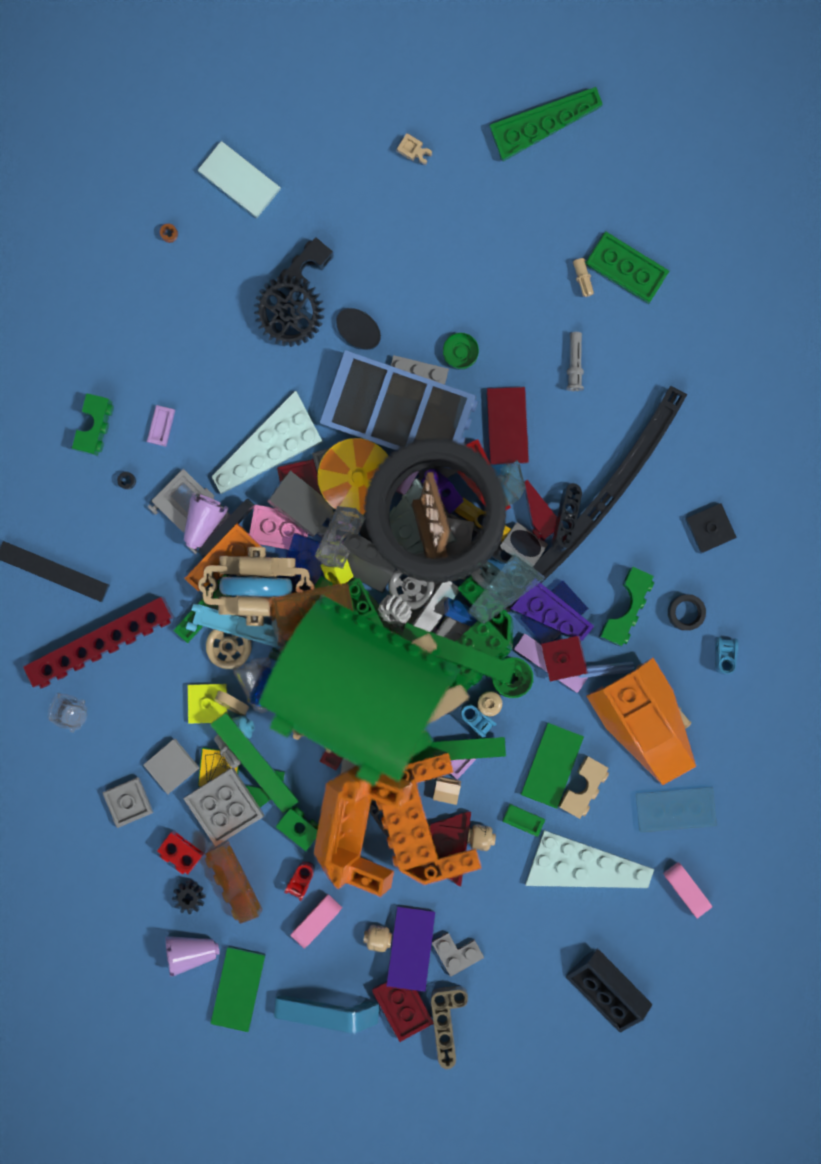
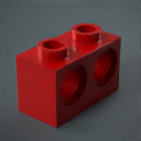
[157,830,205,875]

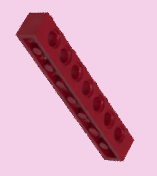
[23,597,174,689]

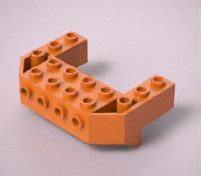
[376,753,482,885]
[314,765,412,897]

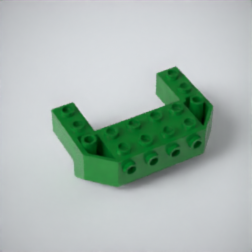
[439,576,514,693]

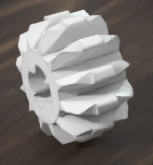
[378,594,412,627]

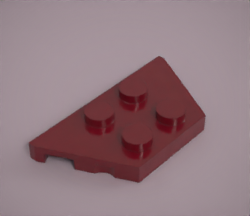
[430,811,471,886]

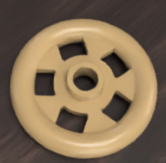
[206,629,251,669]

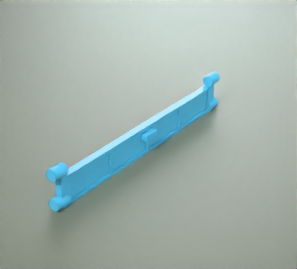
[186,604,282,648]

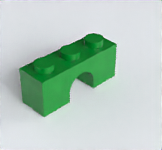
[72,393,114,456]

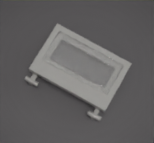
[148,469,230,554]

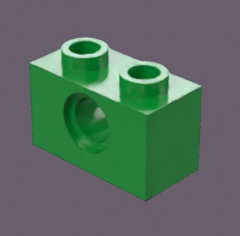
[276,807,319,851]

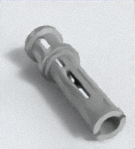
[567,332,584,391]

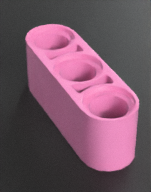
[663,862,712,919]
[290,894,343,949]

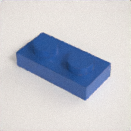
[444,597,481,627]

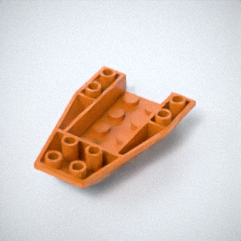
[586,657,696,785]

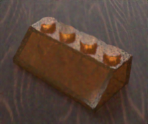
[272,583,353,641]
[205,841,263,924]

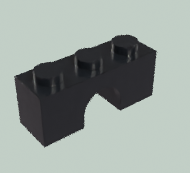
[279,237,334,298]

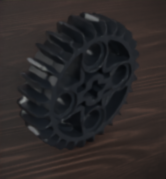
[254,275,325,347]

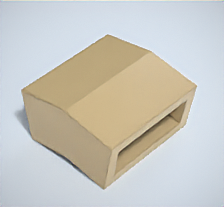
[433,776,461,805]

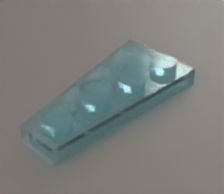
[468,554,545,624]

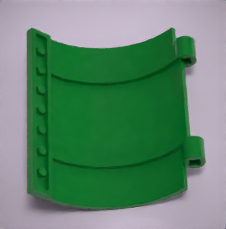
[259,595,461,786]

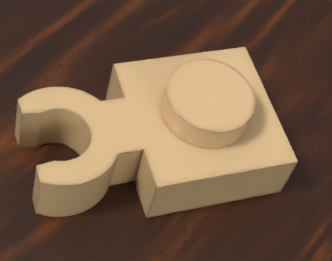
[397,133,432,165]

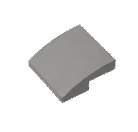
[144,739,199,794]

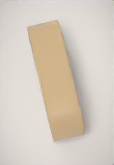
[214,691,249,716]

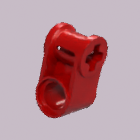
[284,861,315,901]

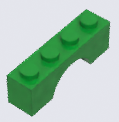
[599,567,655,646]

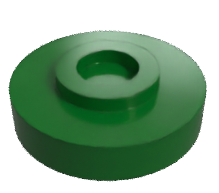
[443,333,479,370]

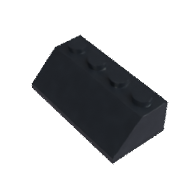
[566,948,653,1033]

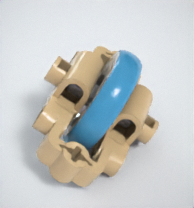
[198,547,314,626]

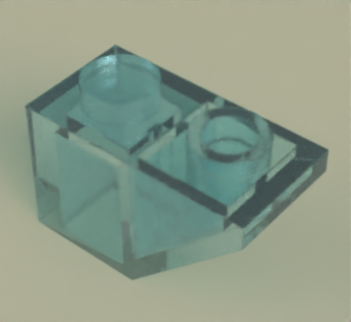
[498,460,526,507]

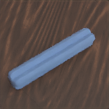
[579,662,634,678]

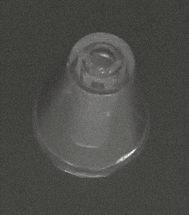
[233,657,271,713]

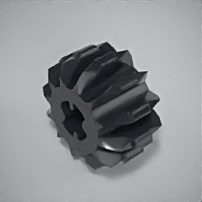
[172,880,206,915]

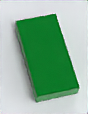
[502,804,545,837]

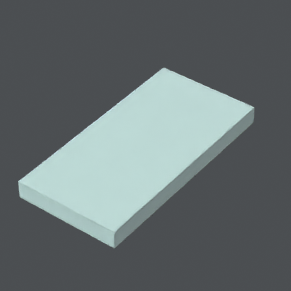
[198,141,281,218]

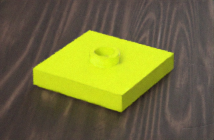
[188,684,227,724]

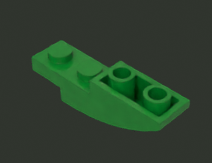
[342,578,385,628]

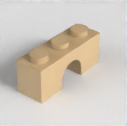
[558,755,609,819]

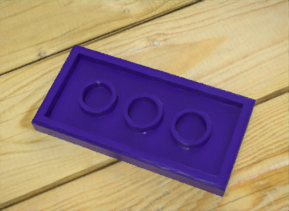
[387,907,436,992]

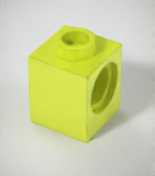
[320,555,353,587]

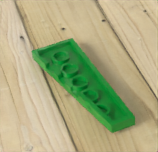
[489,87,603,162]

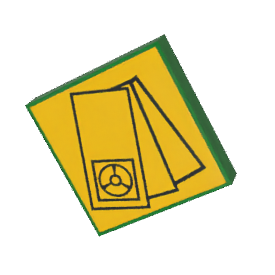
[198,748,239,787]

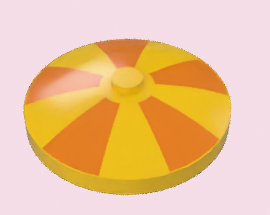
[317,438,388,515]

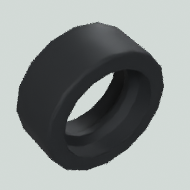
[668,594,706,631]

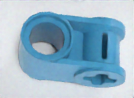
[715,637,738,674]
[460,704,497,738]

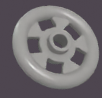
[388,569,435,609]

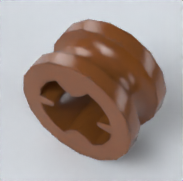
[160,223,178,243]

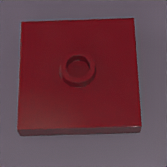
[541,635,588,682]

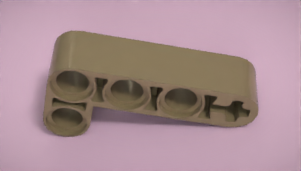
[431,986,468,1069]

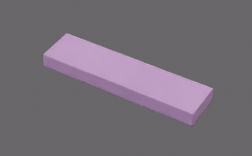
[514,634,588,693]

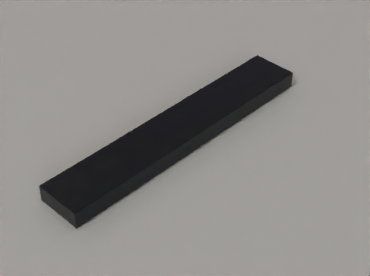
[0,541,110,602]

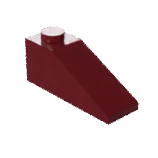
[523,479,563,540]

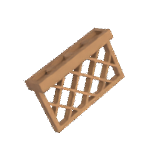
[412,472,449,559]

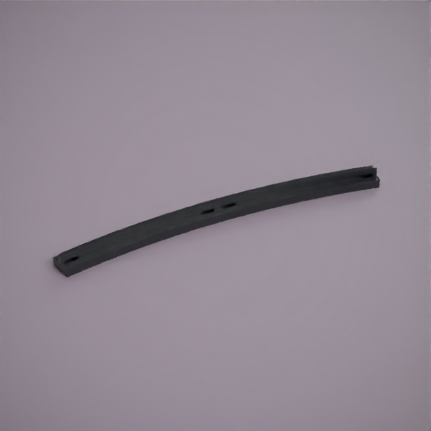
[495,386,688,613]

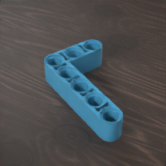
[274,996,379,1033]

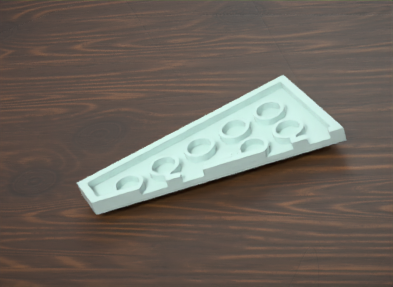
[212,391,322,494]
[525,830,654,888]

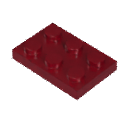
[372,981,434,1042]

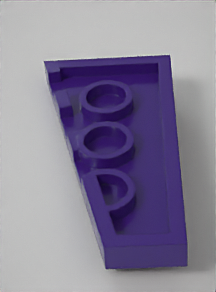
[510,578,594,641]

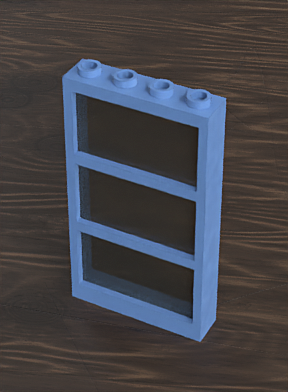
[320,350,478,470]

